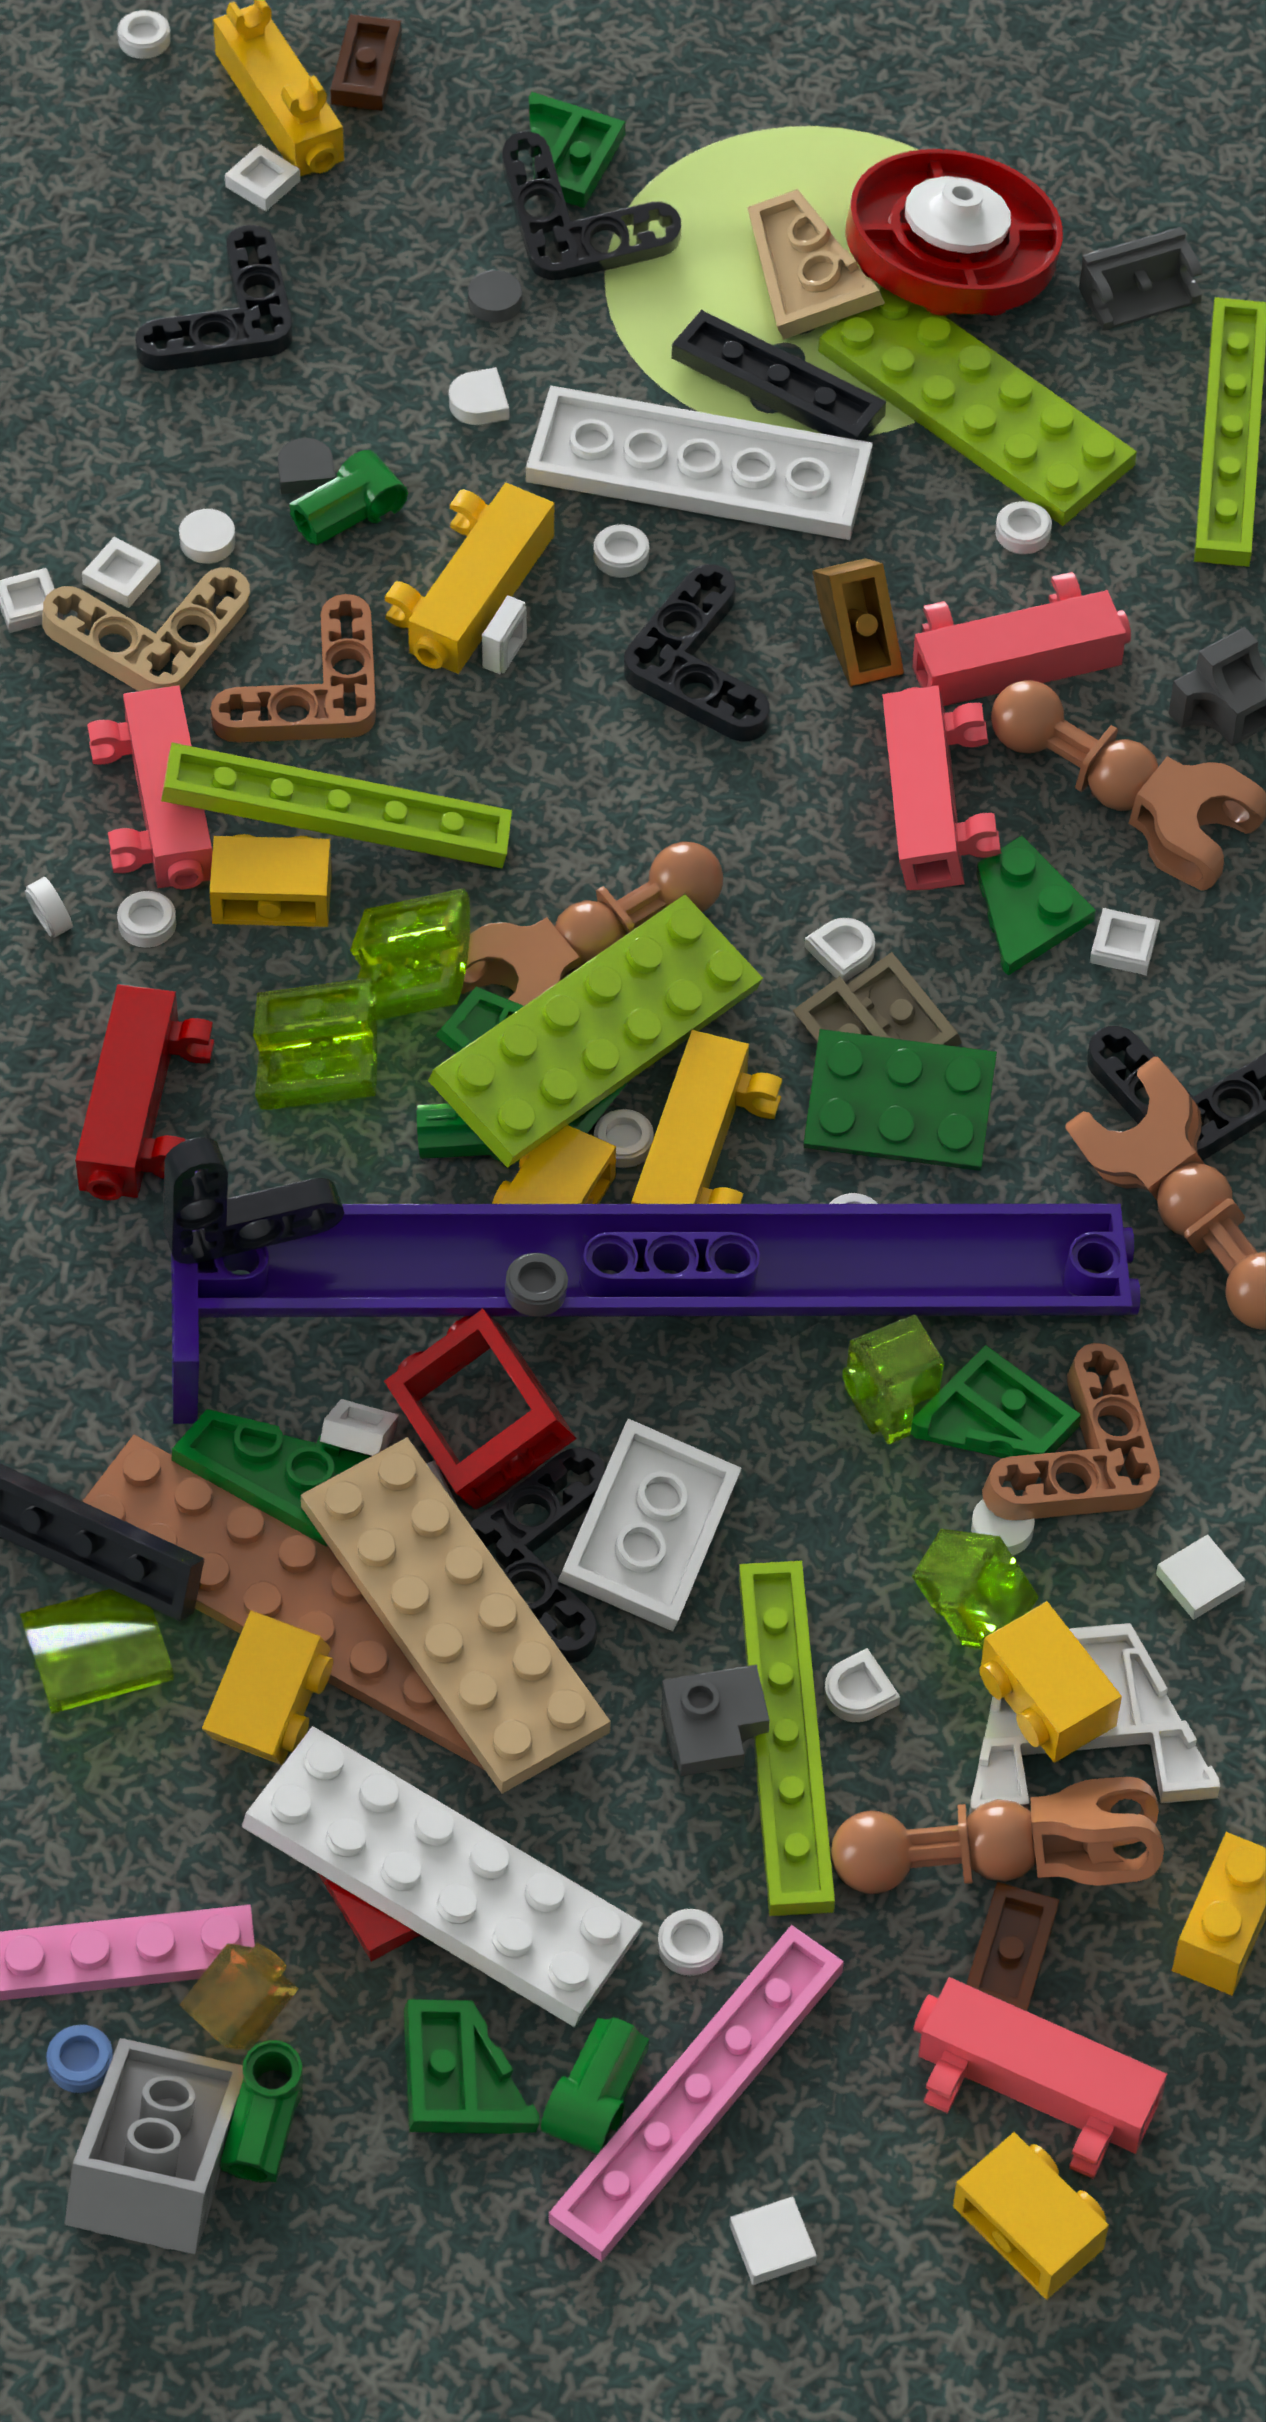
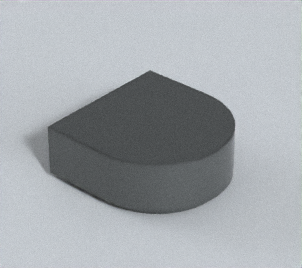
[278,438,336,494]

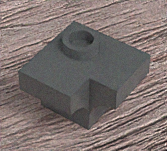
[1169,627,1266,746]
[661,1665,770,1776]

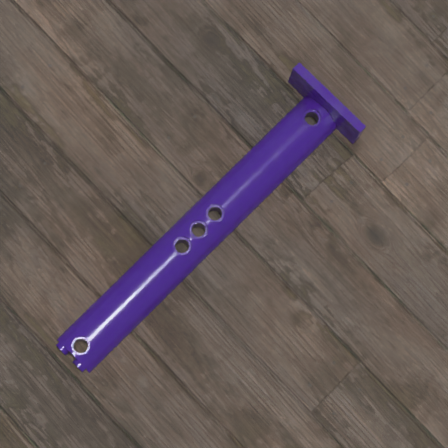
[171,1171,1140,1424]

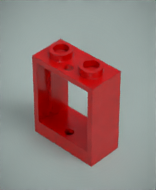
[384,1308,577,1510]

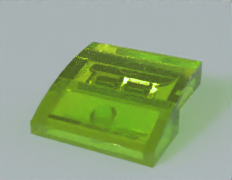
[346,888,470,1023]
[253,977,377,1110]
[19,1589,174,1714]

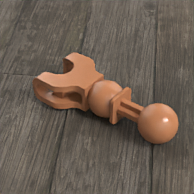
[991,680,1266,891]
[440,842,723,1006]
[1065,1056,1266,1330]
[831,1777,1164,1894]

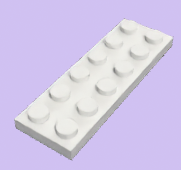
[526,386,873,540]
[242,1726,643,2027]

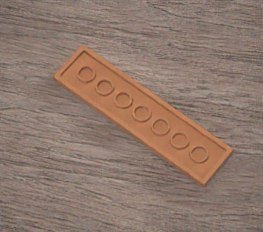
[82,1435,485,1770]

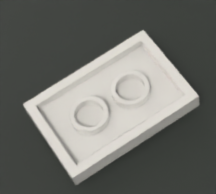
[558,1419,741,1631]

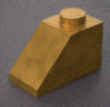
[813,558,904,686]

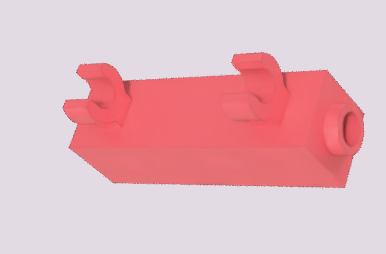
[912,572,1131,706]
[87,685,212,890]
[882,685,1001,890]
[913,1977,1167,2179]

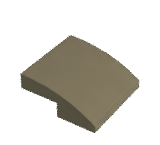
[793,952,962,1046]

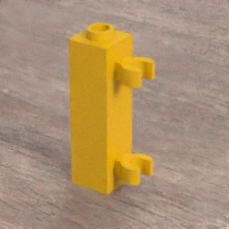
[213,0,344,177]
[385,482,554,674]
[631,1030,782,1204]

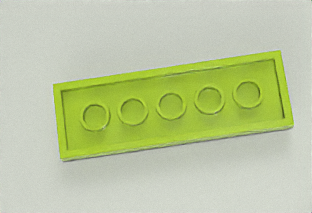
[818,287,1137,526]
[428,894,763,1168]

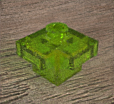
[842,1314,944,1445]
[912,1529,1039,1649]

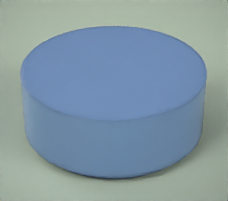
[47,2025,113,2093]

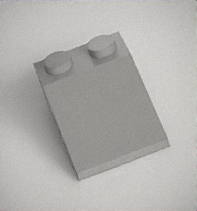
[64,2038,243,2254]

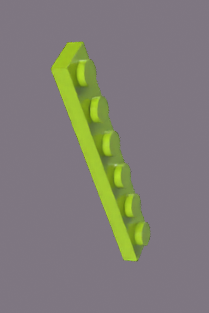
[1194,297,1266,567]
[161,743,512,868]
[739,1561,835,1916]

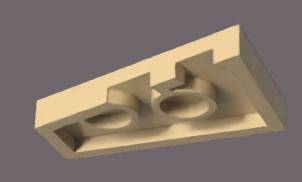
[747,189,885,340]

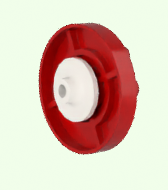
[845,149,1063,316]

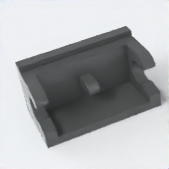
[1079,227,1202,331]

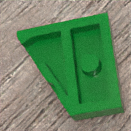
[529,92,625,208]
[976,835,1096,976]
[909,1345,1081,1458]
[404,1999,540,2134]

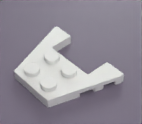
[969,1623,1220,1814]

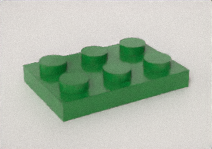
[803,1029,997,1171]

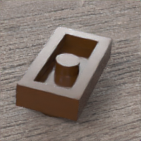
[330,14,402,111]
[966,1882,1060,2012]

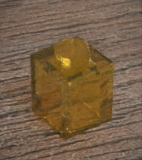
[179,1943,298,2050]

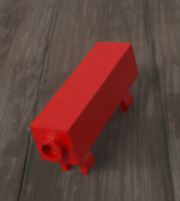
[75,984,215,1200]

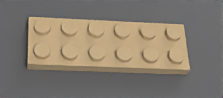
[301,1437,611,1794]

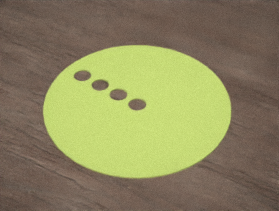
[605,126,918,436]

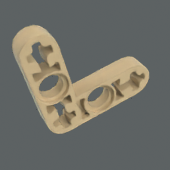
[42,567,250,691]

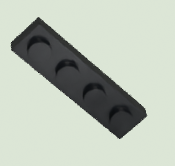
[672,310,886,441]
[0,1463,205,1621]

